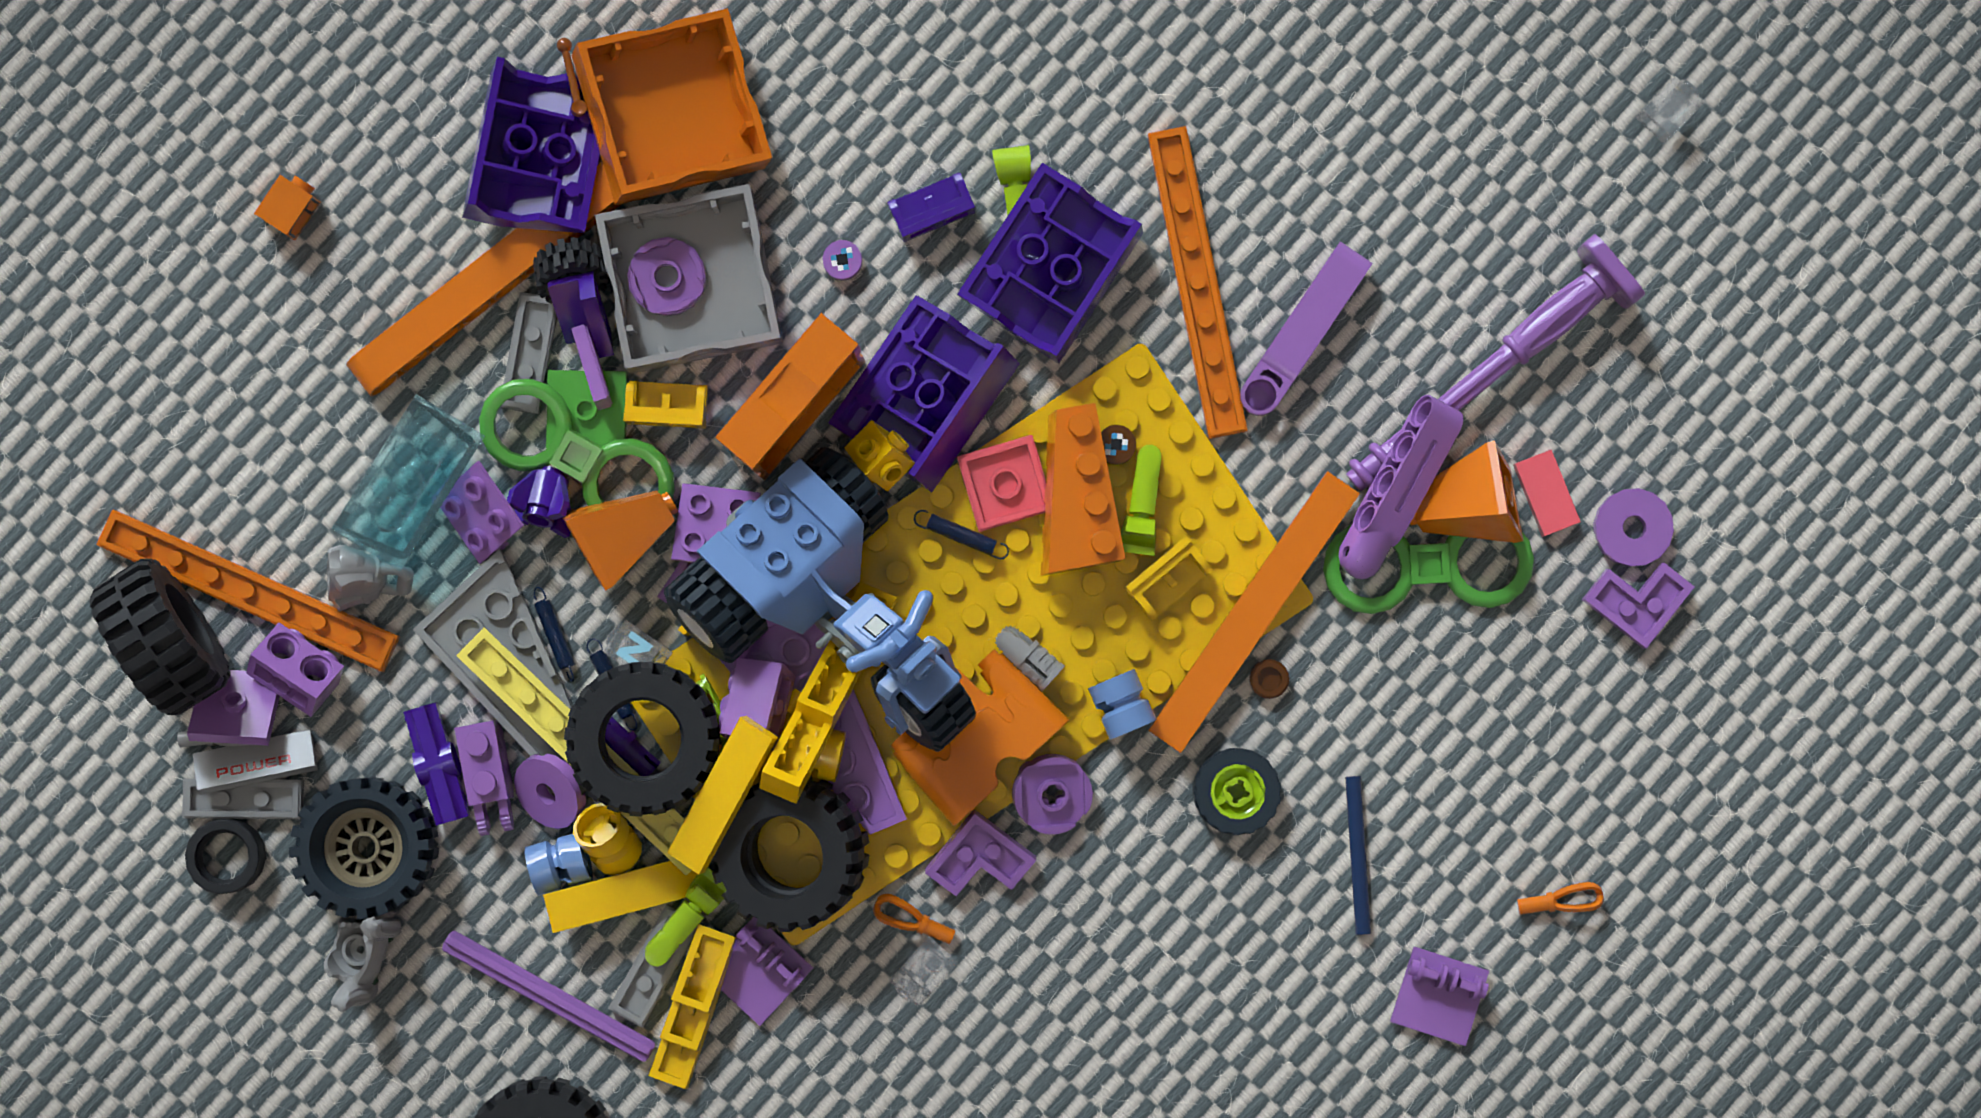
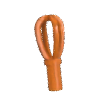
[1517,882,1604,915]
[873,894,956,944]

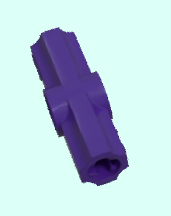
[403,702,470,826]

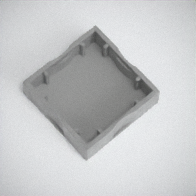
[595,184,783,374]

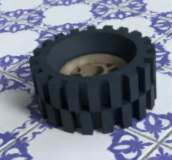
[289,777,439,919]

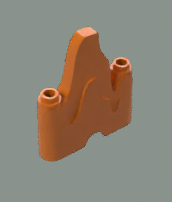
[890,649,1070,826]

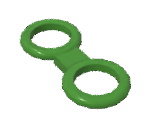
[479,379,675,506]
[1323,524,1534,614]

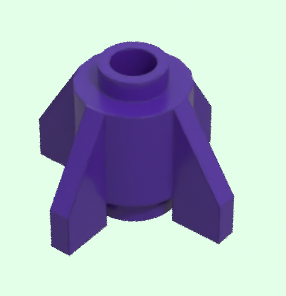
[507,466,571,538]

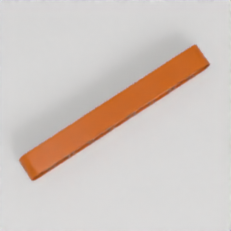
[346,162,621,396]

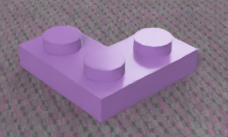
[1582,562,1695,649]
[925,809,1036,896]

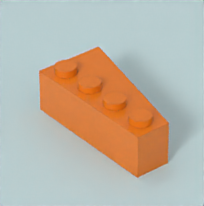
[1041,403,1126,576]

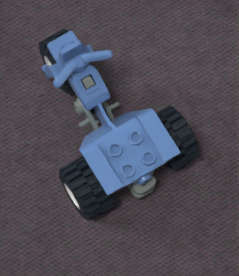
[664,447,976,752]

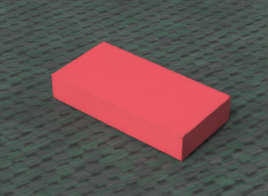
[1513,449,1581,537]

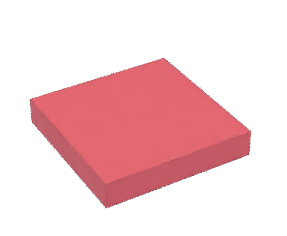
[956,435,1046,532]

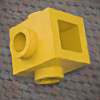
[844,420,915,491]

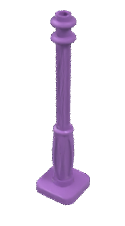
[1346,234,1645,492]

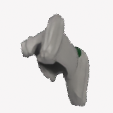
[324,917,402,1012]

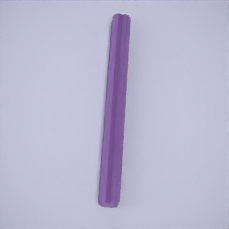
[442,931,655,1062]

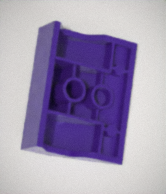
[462,56,600,233]
[957,163,1143,364]
[828,295,1020,492]

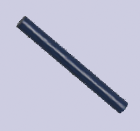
[1345,776,1371,935]

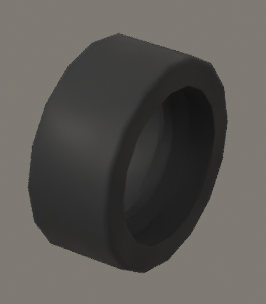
[185,819,266,895]

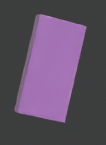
[571,324,613,411]

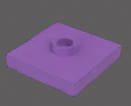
[187,670,280,746]

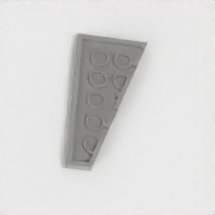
[413,549,587,796]

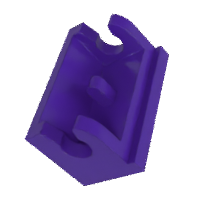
[887,172,975,242]

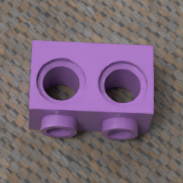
[246,622,344,717]

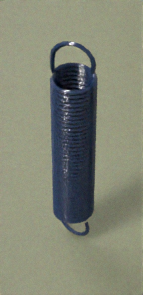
[913,510,1009,560]
[534,587,576,682]
[586,638,637,731]

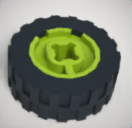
[1193,748,1282,835]

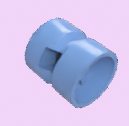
[1088,669,1156,740]
[525,834,593,896]

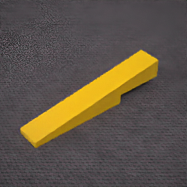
[759,582,897,804]

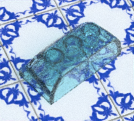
[331,394,485,571]

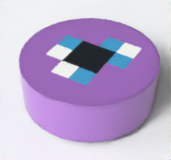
[823,240,862,281]

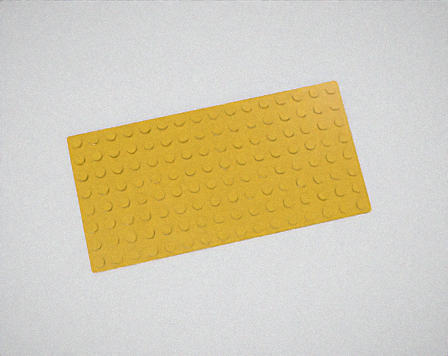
[631,344,1313,946]

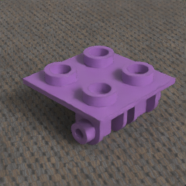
[435,461,524,564]
[671,483,761,562]
[721,917,814,1026]
[1390,946,1489,1046]

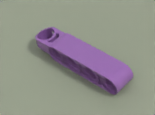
[1240,242,1373,416]
[1339,395,1463,579]

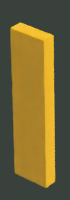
[667,716,778,875]

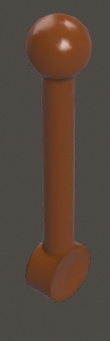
[557,38,587,117]

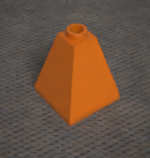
[1410,441,1523,543]
[563,491,678,591]

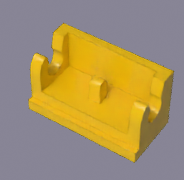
[623,381,708,429]
[1124,536,1213,621]

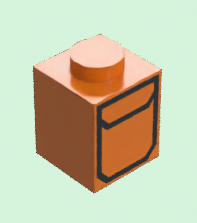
[254,175,321,240]

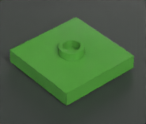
[546,370,628,448]

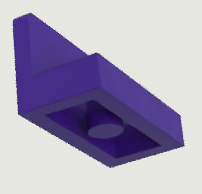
[547,271,614,358]

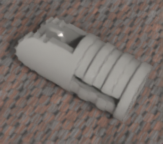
[995,625,1065,692]

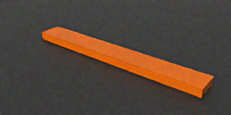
[1147,126,1248,440]
[1148,471,1360,753]
[96,509,400,672]

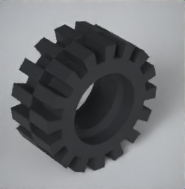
[533,237,608,304]

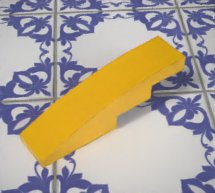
[543,860,697,933]
[648,924,736,1089]

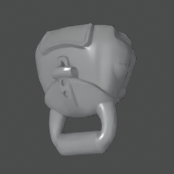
[327,545,414,612]

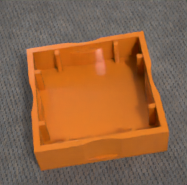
[571,8,772,205]
[715,313,865,481]

